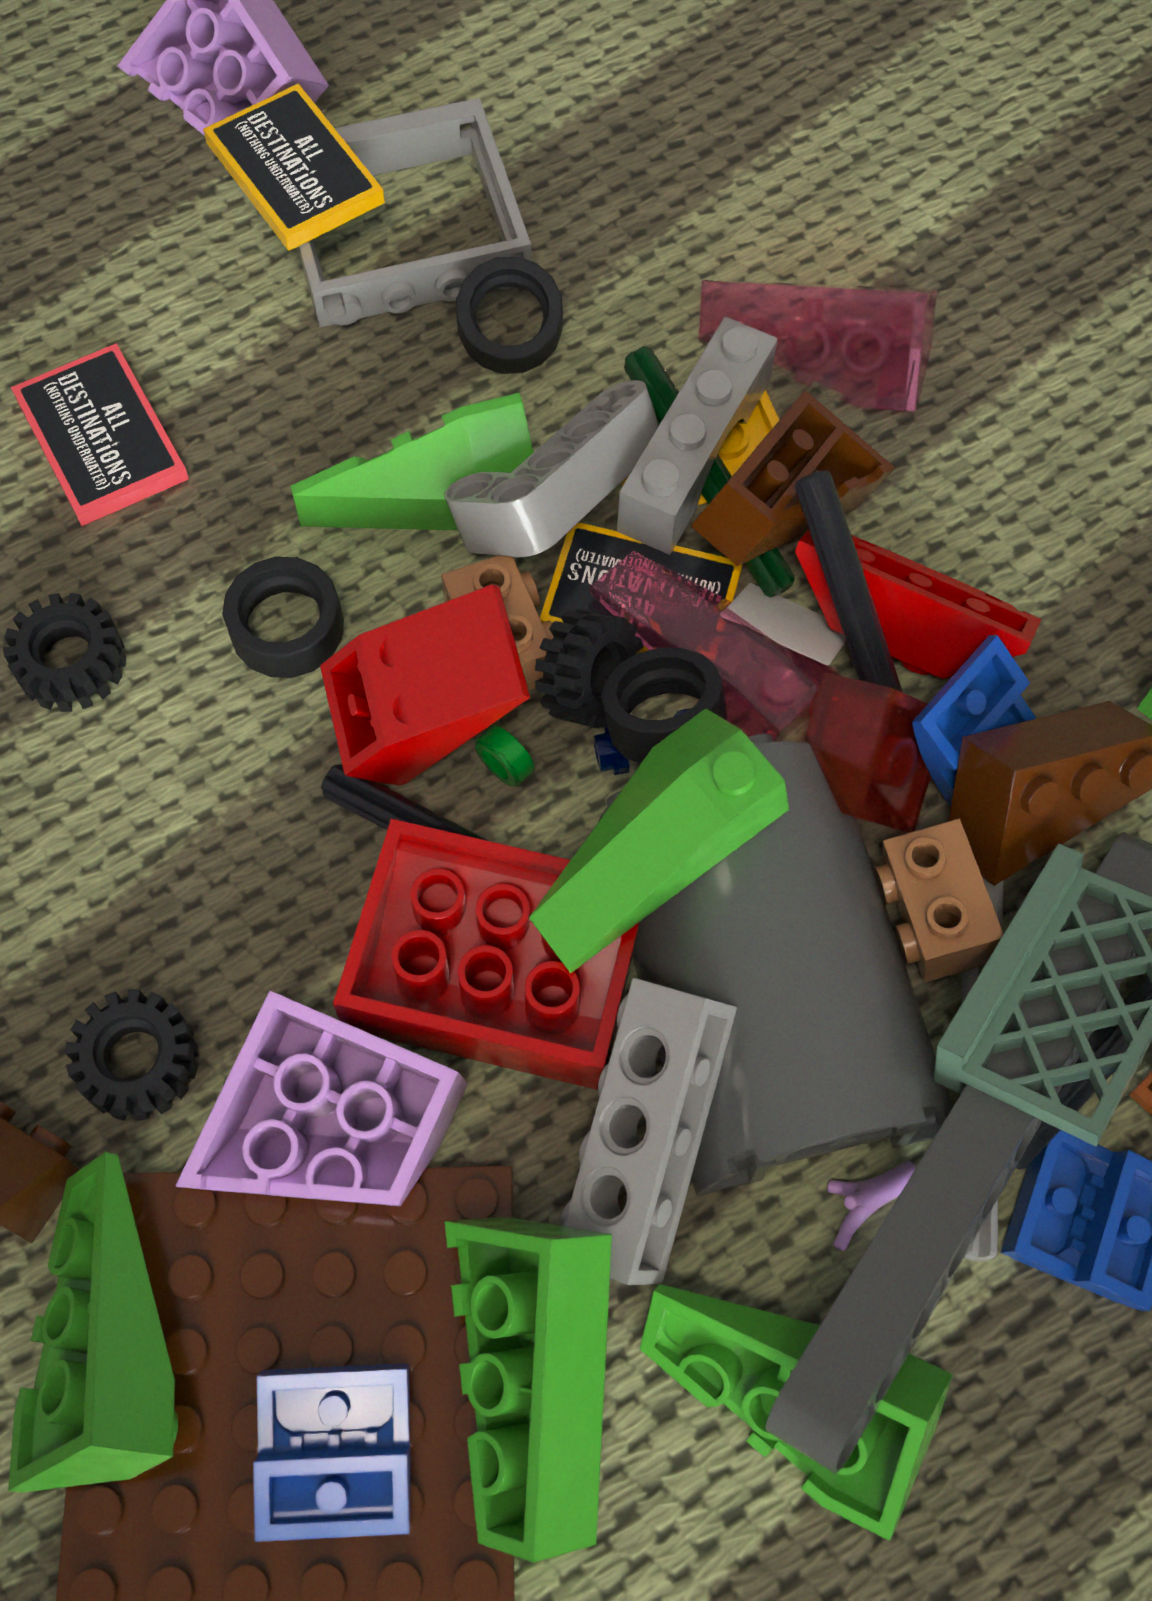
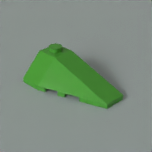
[290,393,533,531]
[529,708,789,974]
[8,1152,178,1493]
[640,1284,953,1541]

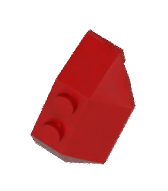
[795,529,1042,679]

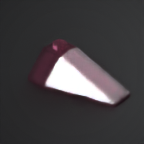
[699,280,937,412]
[589,551,846,741]

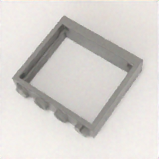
[296,98,532,328]

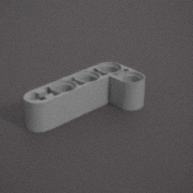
[444,380,659,557]

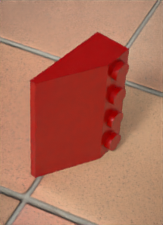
[333,819,640,1090]

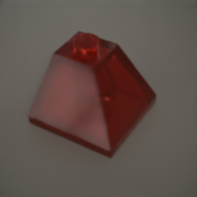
[806,672,931,833]

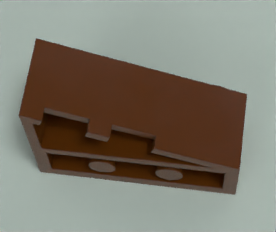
[691,390,895,566]
[949,701,1152,886]

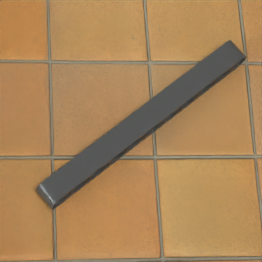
[765,832,1152,1474]

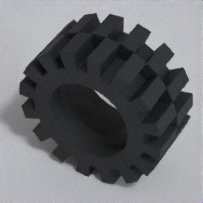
[3,593,126,712]
[535,609,644,729]
[65,989,199,1121]

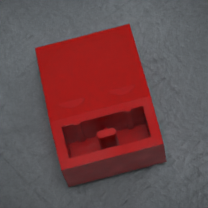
[320,584,530,786]

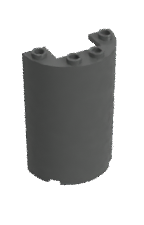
[598,734,953,1197]

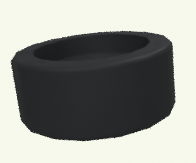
[456,256,563,374]
[222,556,344,678]
[601,647,728,764]

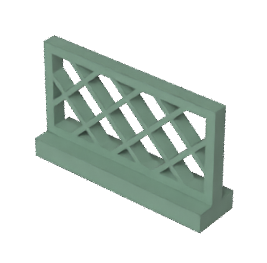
[934,843,1152,1146]

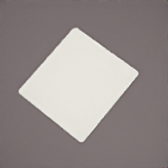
[720,583,846,665]

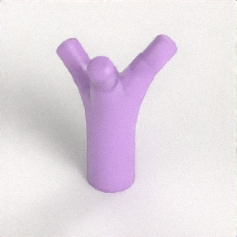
[827,1161,916,1251]

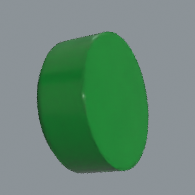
[475,725,535,787]

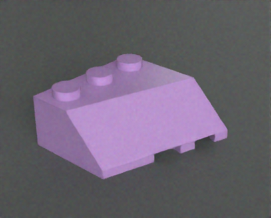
[117,0,329,136]
[175,991,468,1206]

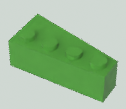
[444,1217,612,1563]

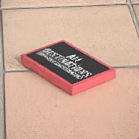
[11,343,189,526]

